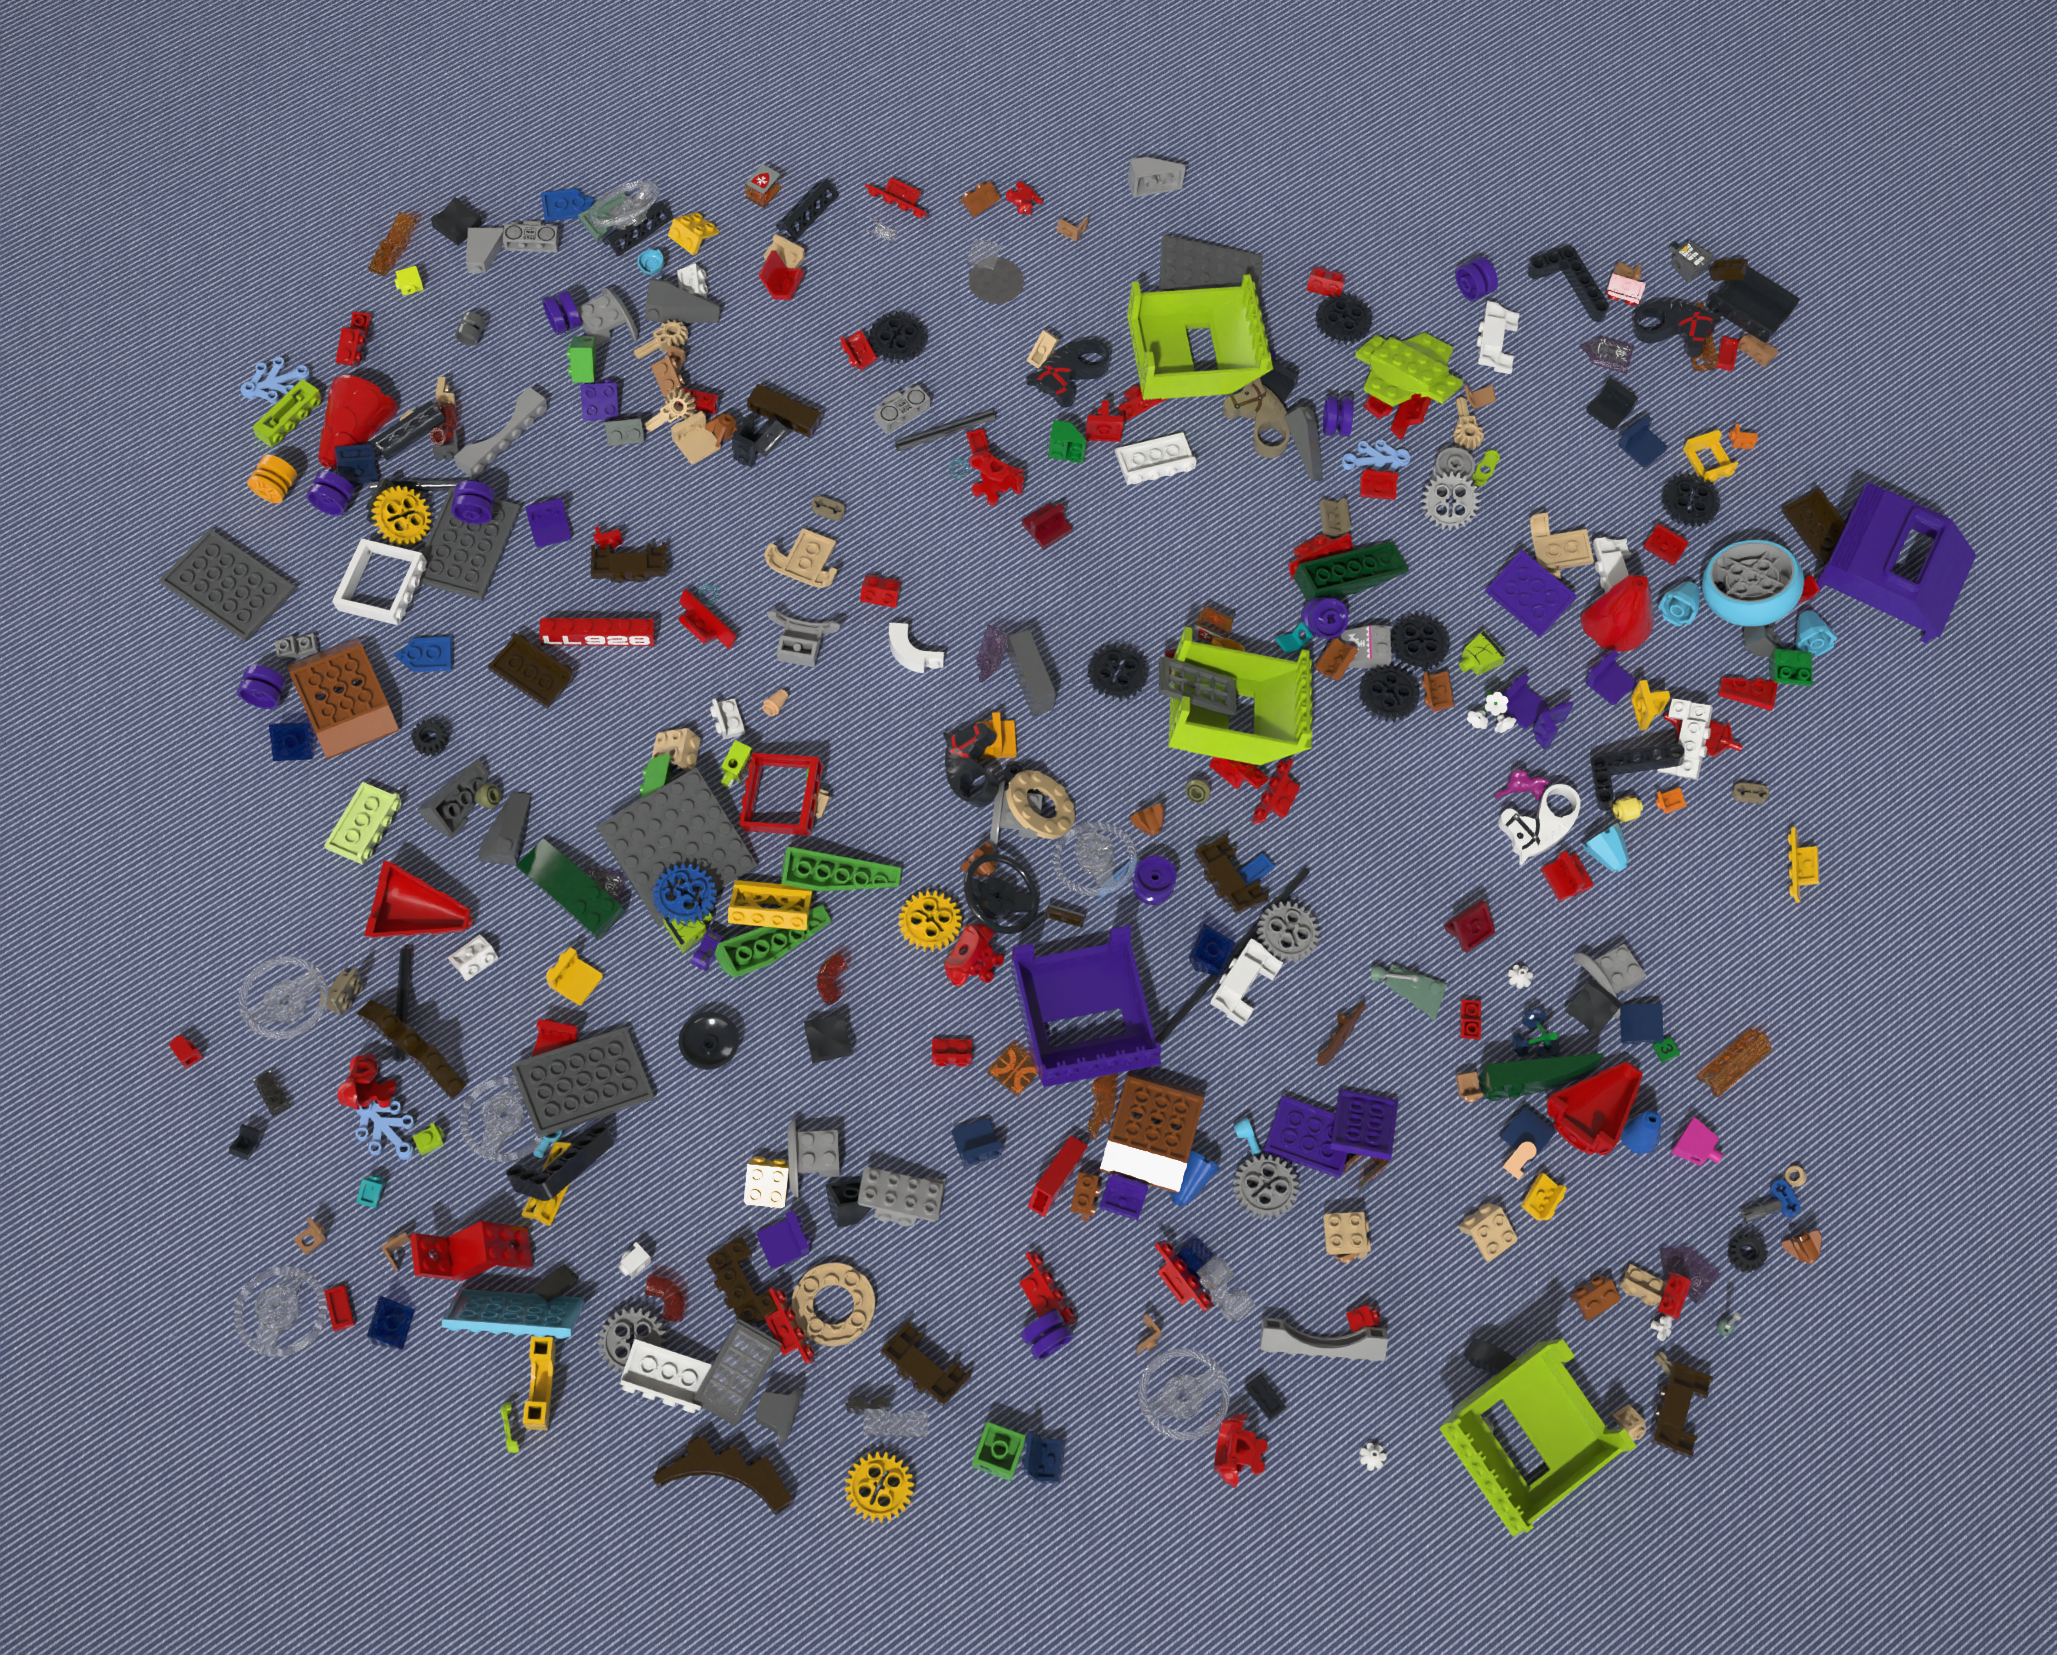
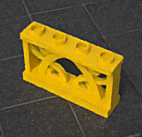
[728,880,812,930]

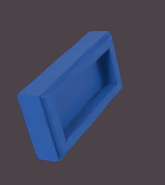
[1238,853,1275,887]

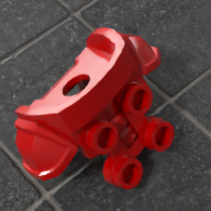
[969,448,1025,506]
[943,923,1004,987]
[337,1054,397,1110]
[1214,1413,1268,1488]

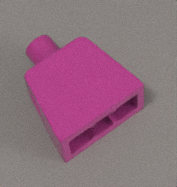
[1671,1117,1724,1166]

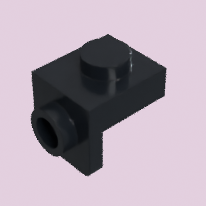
[229,1124,260,1161]

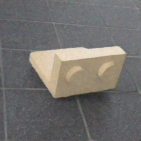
[671,411,721,464]
[652,728,701,772]
[1458,1203,1517,1262]
[1323,1212,1371,1259]

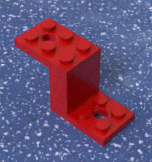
[410,1221,533,1281]

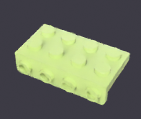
[324,782,402,865]

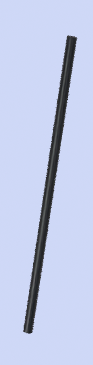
[1155,868,1310,1045]

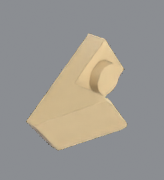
[1026,330,1060,369]

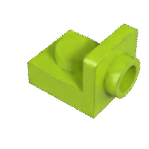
[412,1122,445,1156]

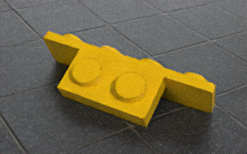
[1788,827,1819,903]

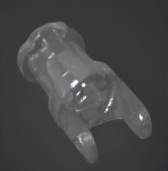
[865,218,897,243]

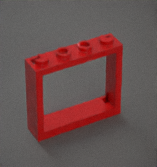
[739,753,823,836]

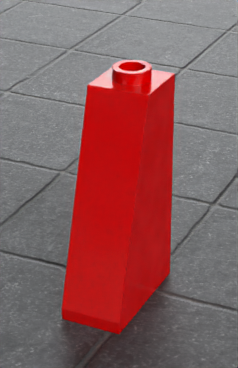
[1028,1136,1088,1217]

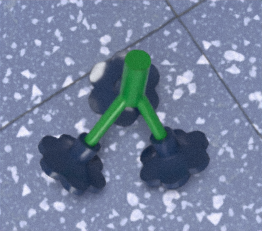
[1512,1007,1559,1058]

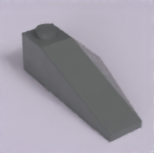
[645,278,720,323]
[1284,407,1323,481]
[1743,622,1783,657]
[417,759,490,838]
[478,792,531,866]

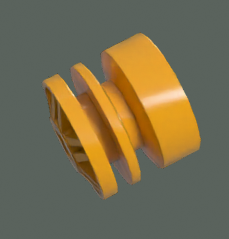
[247,454,297,503]

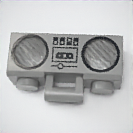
[503,221,559,253]
[874,385,930,435]

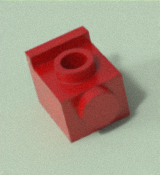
[168,1035,203,1069]

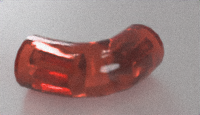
[429,405,457,446]
[816,952,848,1006]
[645,1274,685,1322]

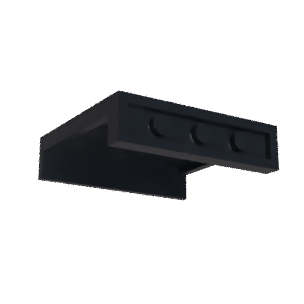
[1707,266,1800,344]

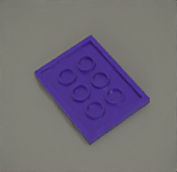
[1485,550,1577,639]
[1330,1089,1399,1161]
[1263,1095,1348,1178]

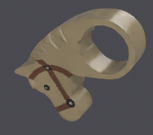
[1223,377,1290,458]

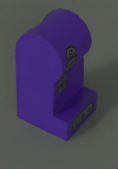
[691,930,724,971]

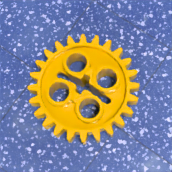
[371,486,432,546]
[899,890,962,952]
[845,1452,914,1523]

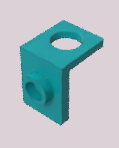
[1275,622,1313,653]

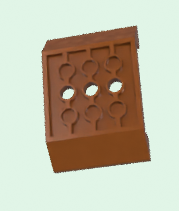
[286,638,399,759]
[1100,1071,1206,1193]

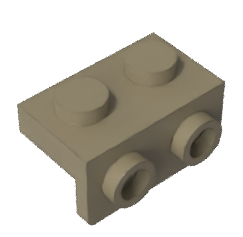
[1319,498,1351,537]

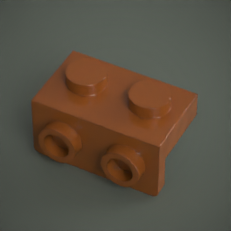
[959,181,1001,218]
[1315,638,1358,681]
[1422,671,1455,712]
[1070,1172,1101,1222]
[1569,1276,1621,1321]

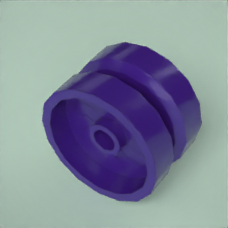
[1455,256,1498,302]
[542,290,581,335]
[1323,396,1353,437]
[306,471,355,516]
[451,481,496,524]
[1301,597,1349,639]
[236,665,286,709]
[1132,856,1177,905]
[1020,1310,1074,1361]

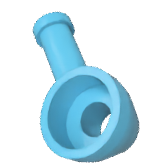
[1234,1117,1262,1156]
[533,1131,562,1158]

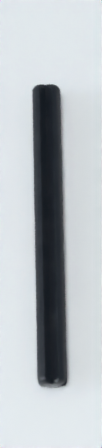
[895,409,996,451]
[369,479,480,492]
[393,949,411,1062]

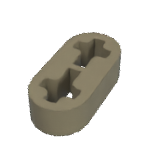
[811,496,845,521]
[1732,783,1770,804]

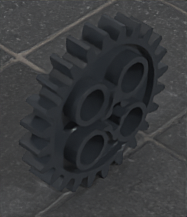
[1315,293,1373,345]
[869,311,926,364]
[1661,473,1721,528]
[1390,614,1450,671]
[1087,644,1148,701]
[1359,665,1420,722]

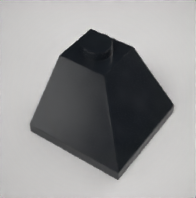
[826,1178,872,1227]

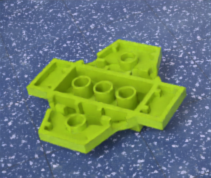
[1355,332,1463,406]

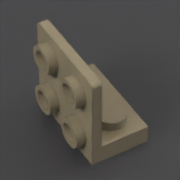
[320,968,364,1016]

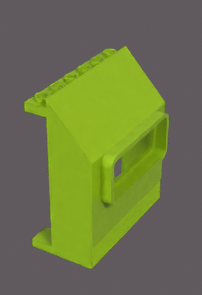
[1127,274,1273,400]
[1168,627,1312,765]
[1439,1339,1637,1537]

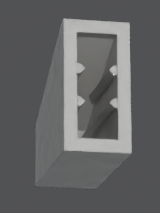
[466,228,504,274]

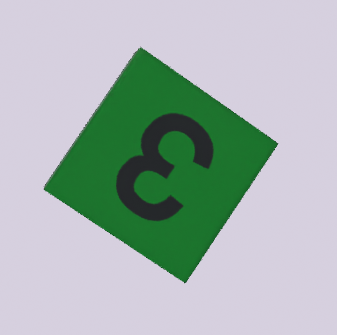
[1652,1037,1680,1063]

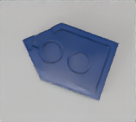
[541,188,595,222]
[394,636,452,672]

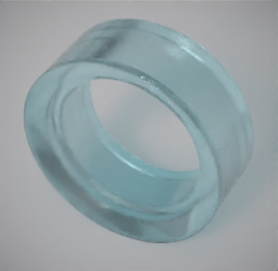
[949,458,969,479]
[698,585,719,606]

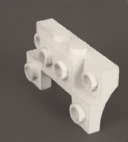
[1476,301,1520,374]
[1592,537,1632,593]
[1657,699,1713,780]
[1210,939,1283,1026]

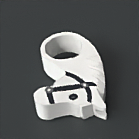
[1498,784,1580,865]

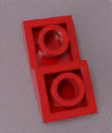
[348,312,372,347]
[1460,999,1482,1040]

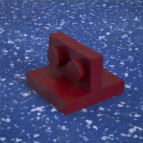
[1021,503,1073,550]
[1444,900,1495,953]

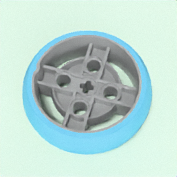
[1702,540,1804,626]

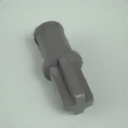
[1741,1199,1782,1223]

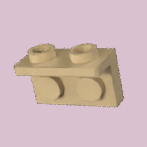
[764,234,805,268]
[1619,1264,1667,1306]

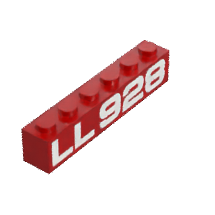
[539,618,655,646]

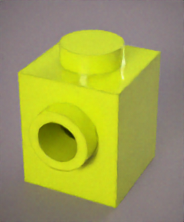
[394,266,423,296]

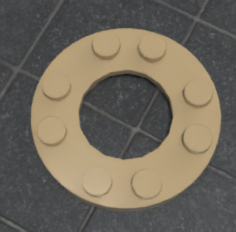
[1006,770,1075,839]
[792,1263,875,1346]

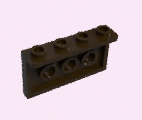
[1781,488,1847,566]
[488,632,574,709]

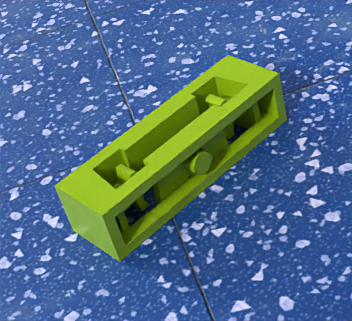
[252,379,322,448]

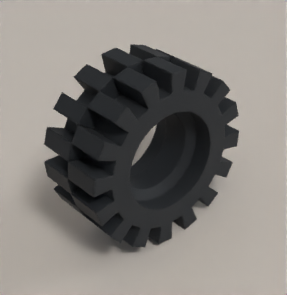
[411,719,448,756]
[1727,1233,1768,1273]

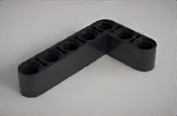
[1527,246,1609,322]
[1591,743,1685,811]
[506,1123,614,1201]

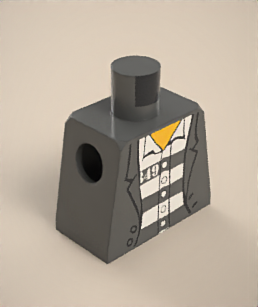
[1670,242,1714,283]

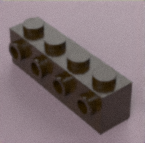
[747,384,821,438]

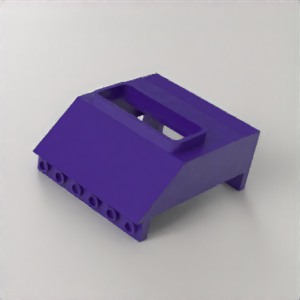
[1816,482,1976,644]
[1011,925,1162,1087]

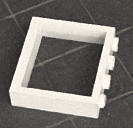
[332,538,427,625]

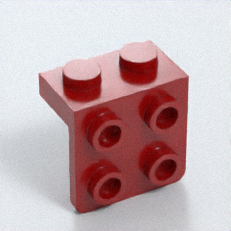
[759,250,804,300]
[531,1018,580,1057]

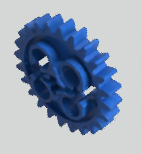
[652,863,717,926]

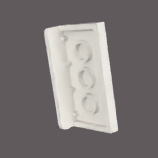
[1115,433,1197,485]
[619,1339,711,1413]

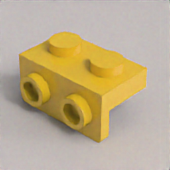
[1520,1173,1567,1221]

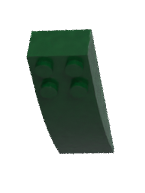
[1293,541,1409,602]
[516,839,626,941]
[1478,1053,1604,1101]

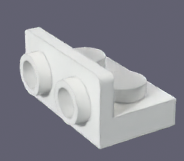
[677,263,708,299]
[710,699,745,740]
[447,934,498,981]

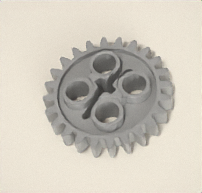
[1421,471,1481,530]
[1256,901,1320,964]
[1233,1154,1299,1220]
[598,1307,666,1373]

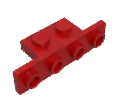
[864,177,929,219]
[1118,384,1169,422]
[1391,394,1432,440]
[1288,533,1353,580]
[678,589,737,649]
[1209,756,1269,789]
[1251,759,1301,824]
[1154,1240,1214,1312]
[1019,1251,1077,1325]
[765,1287,816,1364]

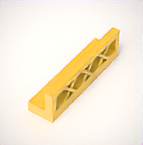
[521,1142,573,1226]

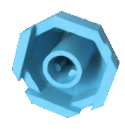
[1658,581,1700,626]
[1796,610,1837,656]
[1582,823,1630,872]

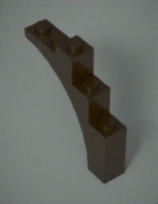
[356,1000,467,1099]
[652,1435,793,1515]

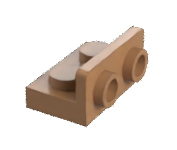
[1738,334,1779,368]
[651,354,685,399]

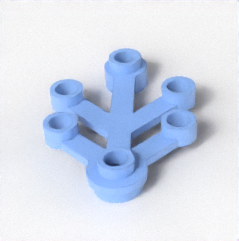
[241,357,311,403]
[1342,439,1410,472]
[356,1100,414,1160]

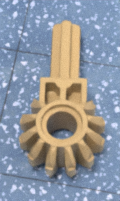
[634,319,688,359]
[645,388,696,431]
[1453,397,1484,451]

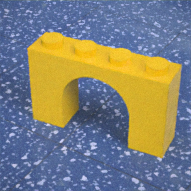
[523,1336,556,1430]

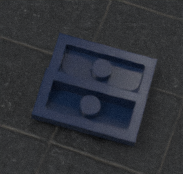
[334,444,378,485]
[1620,1003,1664,1045]
[1500,1107,1557,1162]

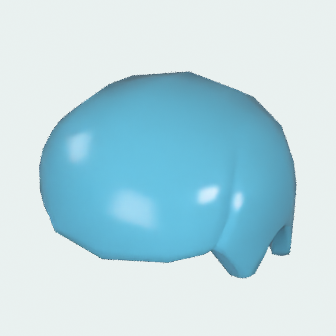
[638,248,664,275]

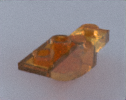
[367,212,417,277]
[1087,1074,1116,1140]

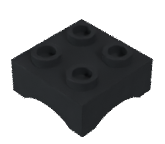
[431,197,482,246]
[1565,979,1623,1036]
[804,1013,852,1064]

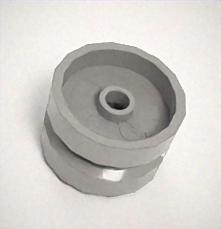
[1432,447,1475,494]

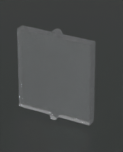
[966,238,1002,270]

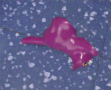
[1494,769,1549,800]

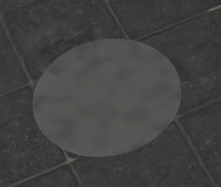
[969,258,1024,304]

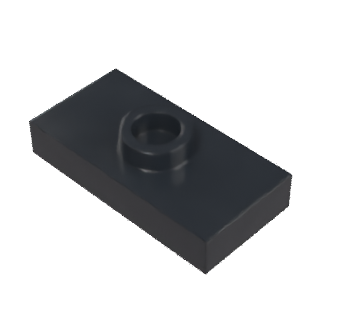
[1244,1374,1287,1422]

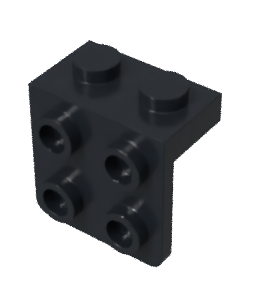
[1260,359,1298,405]
[1586,378,1639,430]
[731,414,756,468]

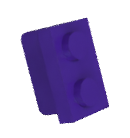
[580,380,619,421]
[525,498,572,548]
[1586,650,1636,705]
[1501,674,1548,729]
[1532,701,1574,749]
[1100,1173,1149,1221]
[757,1211,811,1269]

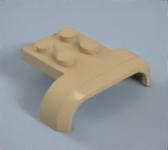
[1530,513,1594,579]
[764,528,837,588]

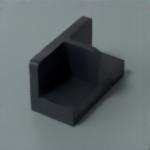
[750,414,790,457]

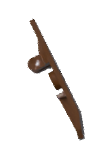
[1317,1002,1365,1066]

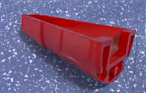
[318,375,399,469]
[1580,575,1654,652]
[364,860,473,938]
[1547,1062,1643,1156]

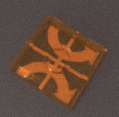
[987,1042,1038,1097]

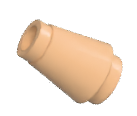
[762,689,788,716]

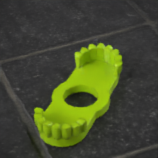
[1472,450,1500,486]
[500,1402,519,1453]

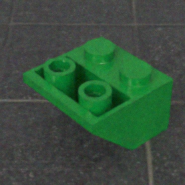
[1048,420,1086,463]
[1769,649,1813,687]

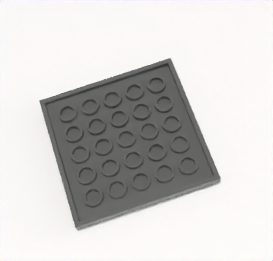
[596,767,758,927]

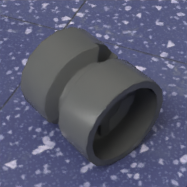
[455,312,485,346]

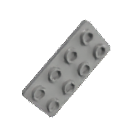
[858,1167,943,1226]

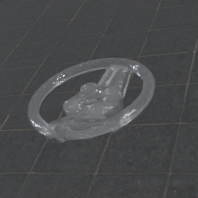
[589,180,660,230]
[1053,822,1137,896]
[239,956,328,1039]
[460,1077,543,1162]
[234,1266,328,1357]
[1138,1348,1230,1440]

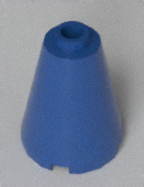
[1620,1110,1662,1154]
[1170,1150,1220,1207]

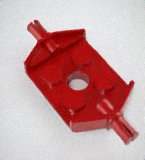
[1663,712,1743,757]

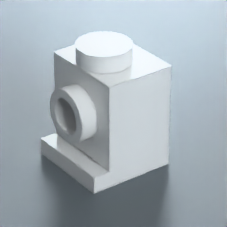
[618,1242,651,1279]

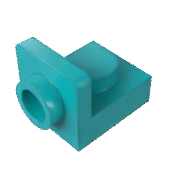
[356,1174,387,1208]

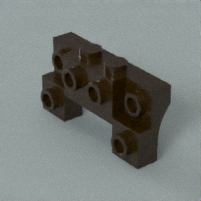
[591,542,667,583]
[1194,835,1269,916]
[706,1236,778,1327]
[880,1321,971,1407]
[1651,1361,1713,1458]

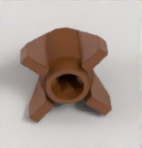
[705,414,738,448]
[1130,803,1164,836]
[960,842,997,877]
[1781,1229,1822,1264]

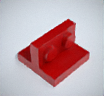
[1085,400,1123,442]
[1541,851,1594,902]

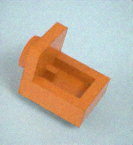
[1729,424,1758,450]
[1655,787,1687,814]

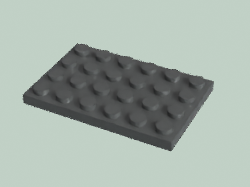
[1159,235,1263,310]
[419,487,521,601]
[159,529,296,643]
[511,1027,654,1138]

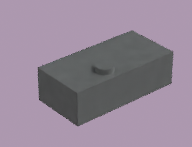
[1007,629,1056,716]

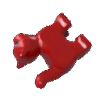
[1006,180,1043,215]

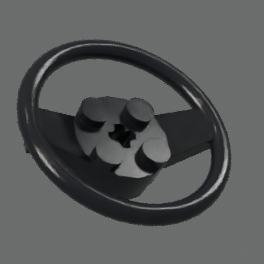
[963,854,1038,934]

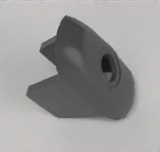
[755,1387,802,1446]

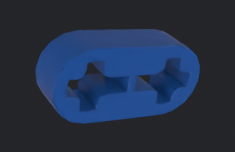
[1769,1180,1801,1217]

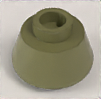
[1185,779,1210,804]
[475,783,501,809]

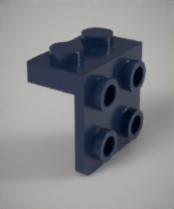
[1618,415,1668,468]
[952,1118,1003,1167]
[1022,1431,1065,1484]

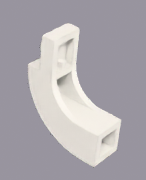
[889,623,944,673]

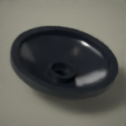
[678,1012,739,1070]

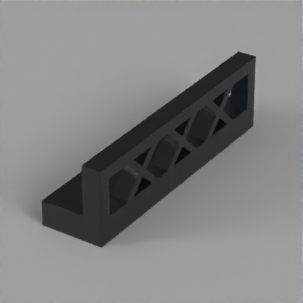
[775,179,839,240]
[602,201,673,257]
[370,401,447,460]

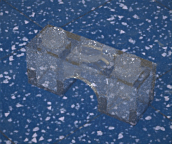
[1197,1256,1257,1323]
[863,1409,928,1438]

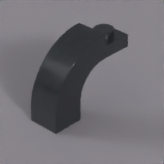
[1463,1338,1517,1375]

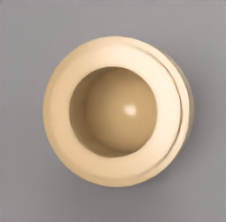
[1785,1166,1807,1187]

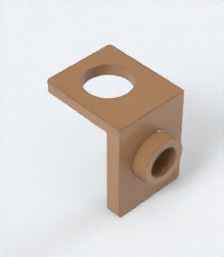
[1057,217,1088,242]
[1464,385,1496,409]
[294,1217,327,1255]
[381,1232,410,1272]
[1136,1314,1162,1354]

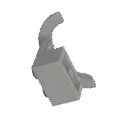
[577,288,638,346]
[767,610,840,667]
[990,781,1042,851]
[1574,944,1646,1019]
[788,1119,840,1198]

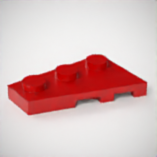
[1717,677,1778,711]

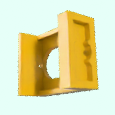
[1683,430,1739,483]

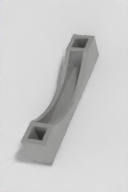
[454,387,547,479]
[1260,1318,1388,1362]

